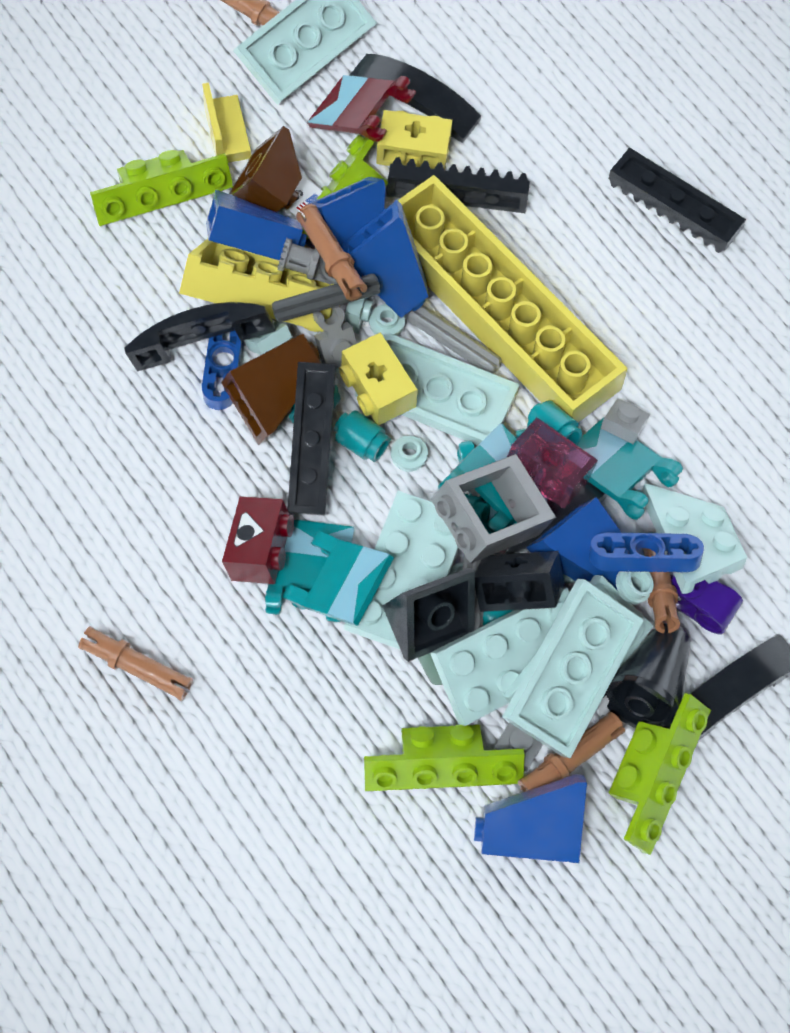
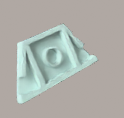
[642,484,747,594]

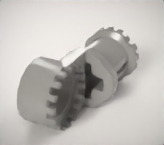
[277,238,337,285]

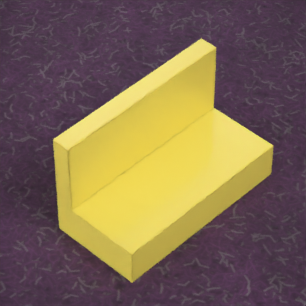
[202,83,251,163]

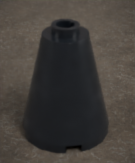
[603,623,691,729]

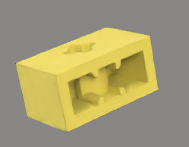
[376,110,452,170]
[339,332,418,425]

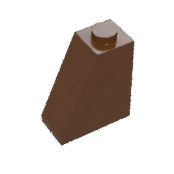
[221,333,321,446]

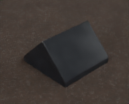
[382,567,475,662]

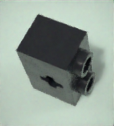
[475,551,565,612]

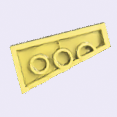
[179,238,340,332]

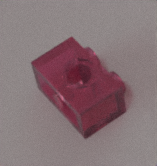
[507,417,598,509]

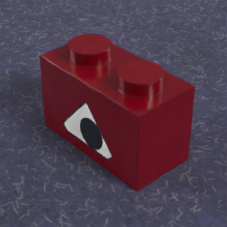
[222,496,294,584]

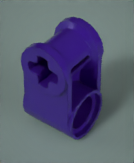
[671,574,743,635]

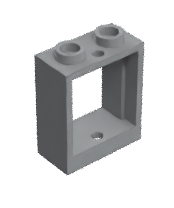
[431,454,556,564]

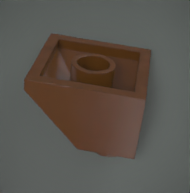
[229,126,302,212]

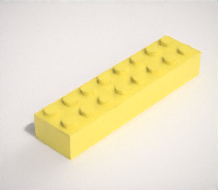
[384,175,628,423]

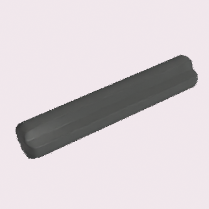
[272,274,380,322]

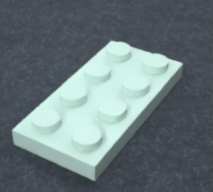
[233,0,377,105]
[355,331,520,446]
[344,491,459,649]
[502,579,644,758]
[430,588,569,726]

